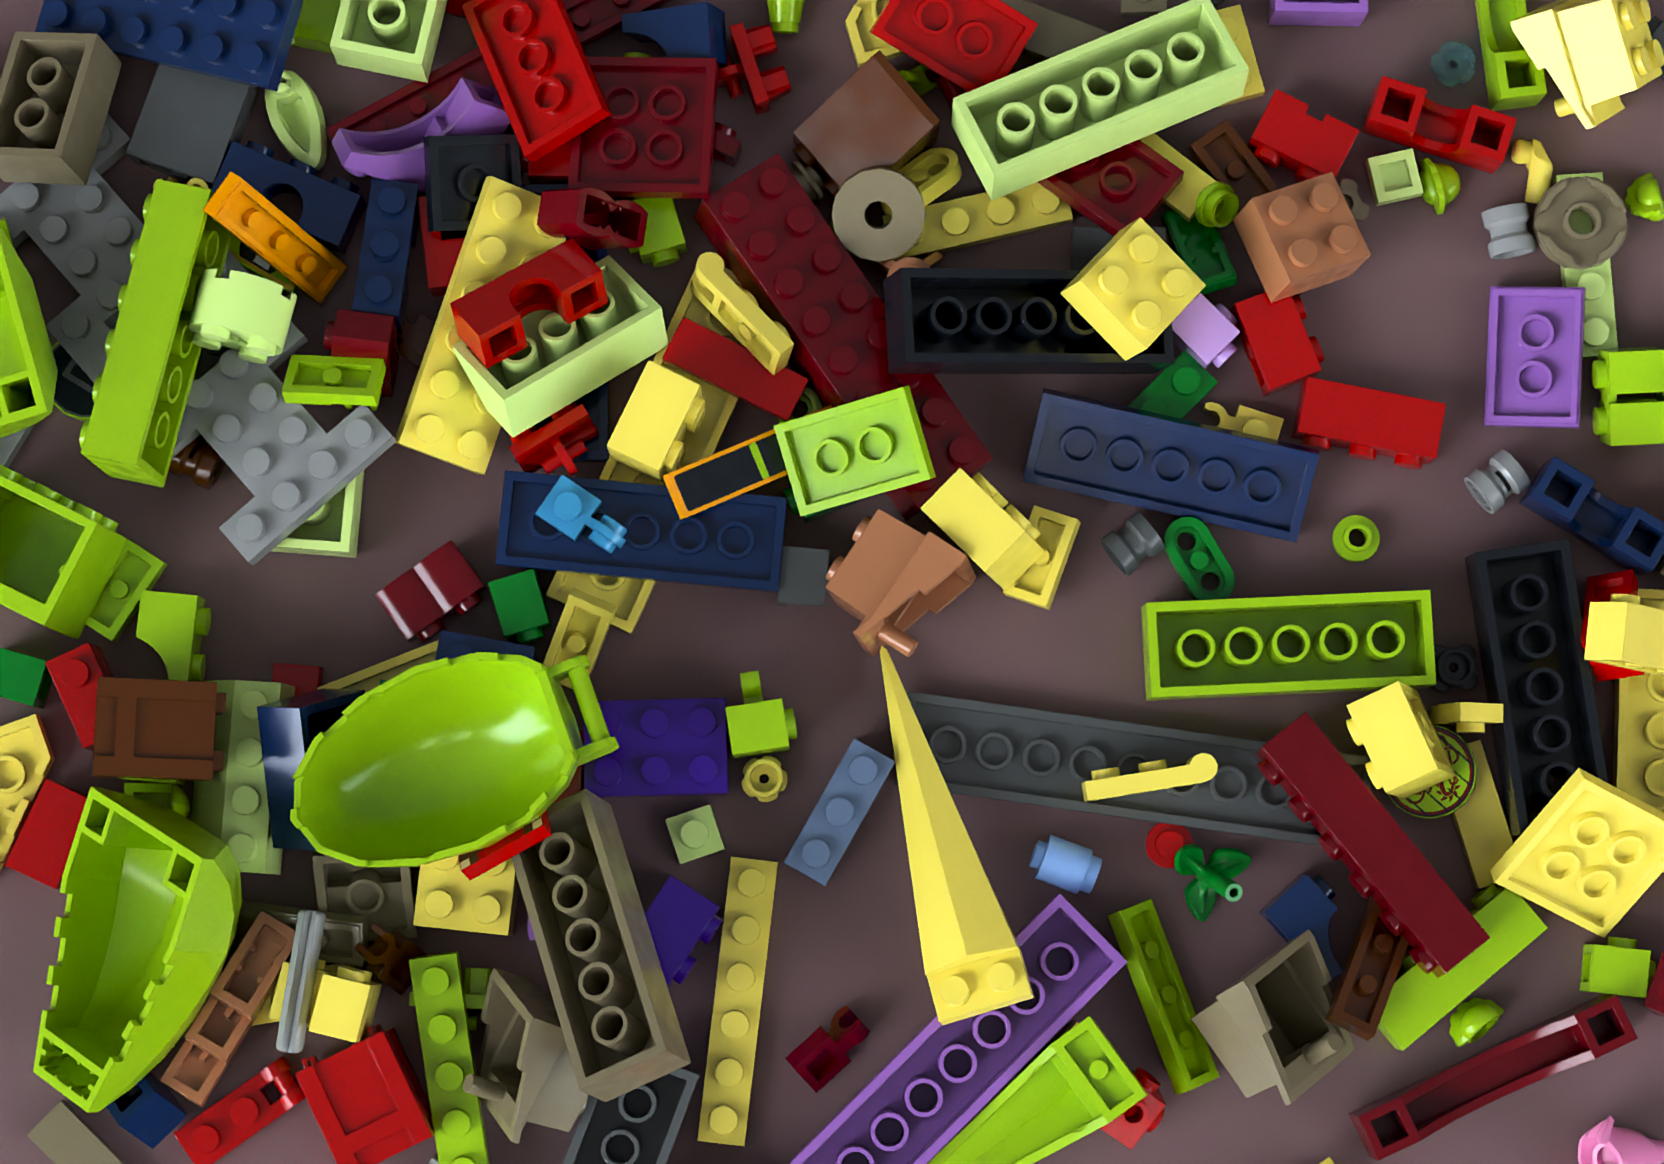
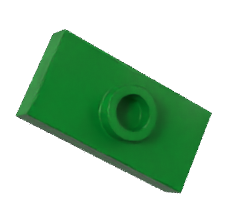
[1162,210,1237,298]

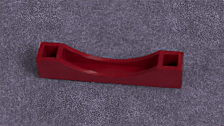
[1349,994,1638,1161]

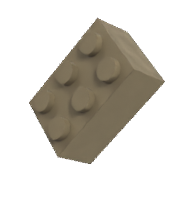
[0,31,122,185]

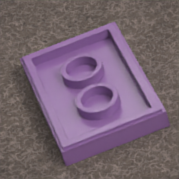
[1484,286,1586,429]

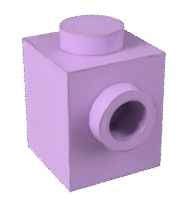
[1172,293,1240,369]

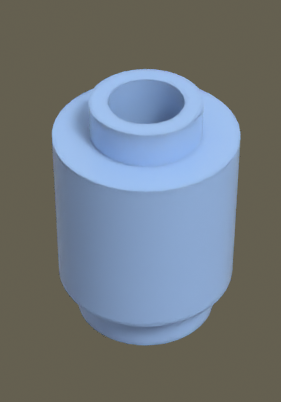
[1029,834,1102,894]

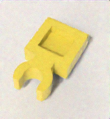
[1202,402,1284,440]
[1430,702,1503,733]

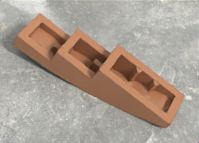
[160,911,295,1107]

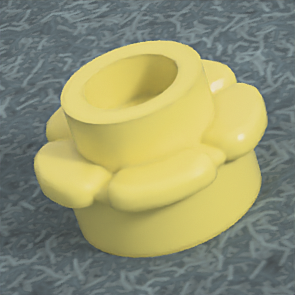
[741,756,788,802]

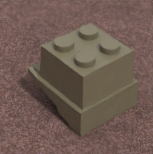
[1191,929,1356,1106]
[463,967,589,1144]

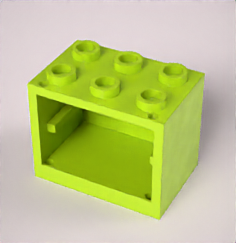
[0,464,128,640]

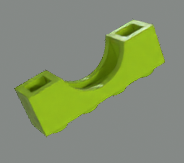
[1475,0,1547,111]
[120,590,211,786]

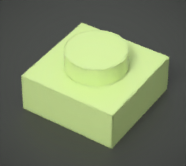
[1365,148,1424,206]
[665,804,725,864]

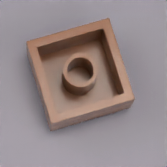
[1233,172,1371,303]

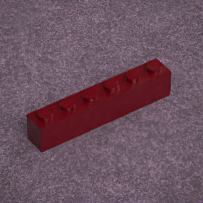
[1256,712,1490,978]

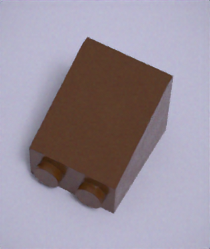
[792,50,940,201]

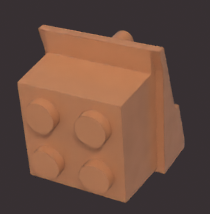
[825,509,977,657]

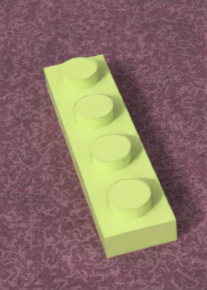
[1553,172,1618,360]

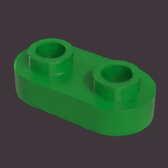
[1163,517,1235,600]

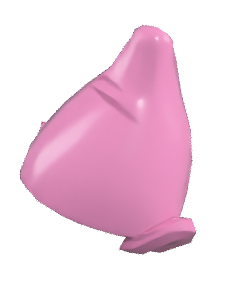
[1578,1115,1664,1164]

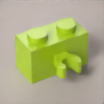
[725,670,798,759]

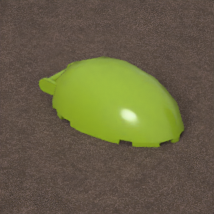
[290,652,619,867]

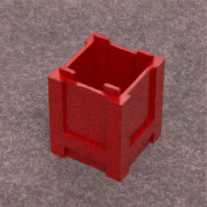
[295,1024,434,1164]

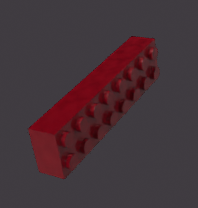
[693,153,993,521]

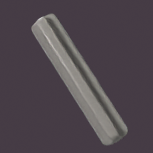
[276,909,326,1054]

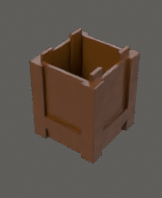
[92,677,226,781]

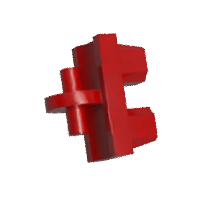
[717,22,791,115]
[509,402,599,476]

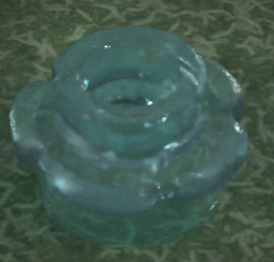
[1431,41,1476,87]

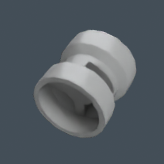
[1481,203,1536,260]
[1464,449,1530,514]

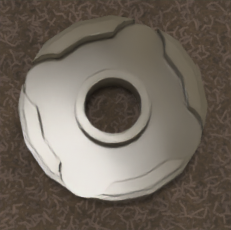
[832,166,926,262]
[1532,176,1628,270]

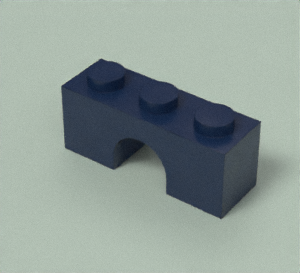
[211,140,367,255]
[352,178,421,334]
[1519,456,1664,576]

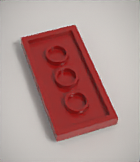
[462,0,611,163]

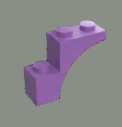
[331,77,510,193]

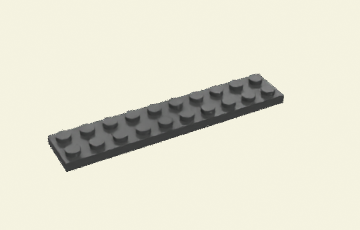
[894,691,1372,846]

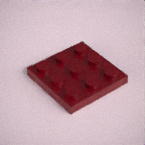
[568,56,718,199]

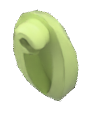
[265,70,327,171]

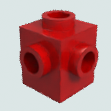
[1100,1067,1166,1150]

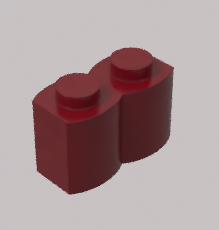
[537,187,648,250]
[324,309,399,397]
[374,540,487,644]

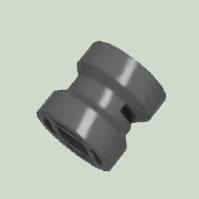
[1100,512,1165,577]

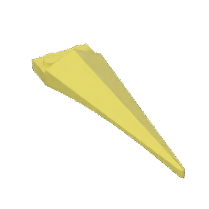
[880,646,1034,1025]

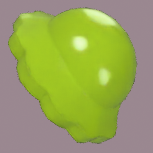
[1419,157,1461,215]
[1625,173,1664,222]
[1449,998,1504,1047]

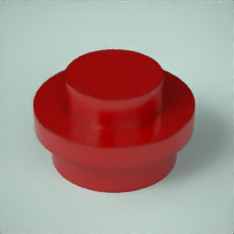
[1145,823,1193,869]

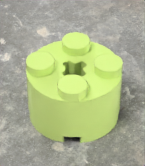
[188,269,297,364]

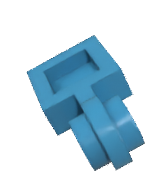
[535,474,628,554]

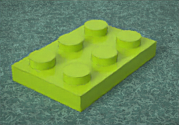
[773,385,936,516]

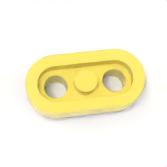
[880,147,962,217]

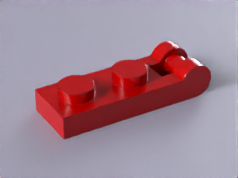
[173,1056,306,1164]

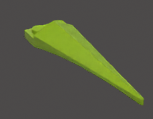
[928,1015,1148,1164]

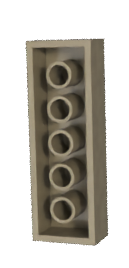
[512,789,691,1102]

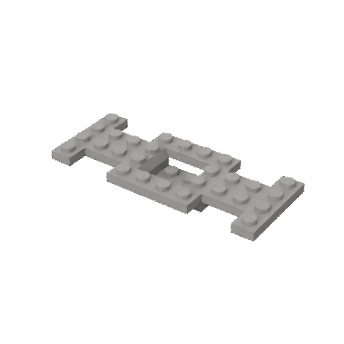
[0,113,397,566]

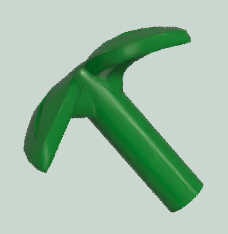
[1174,844,1252,922]

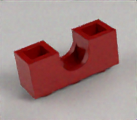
[1360,76,1517,174]
[450,238,608,368]

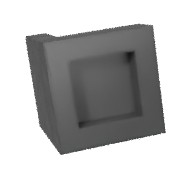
[778,546,830,607]

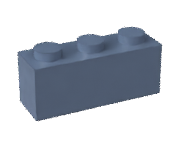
[784,738,895,887]

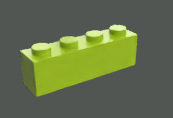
[1378,883,1548,1051]

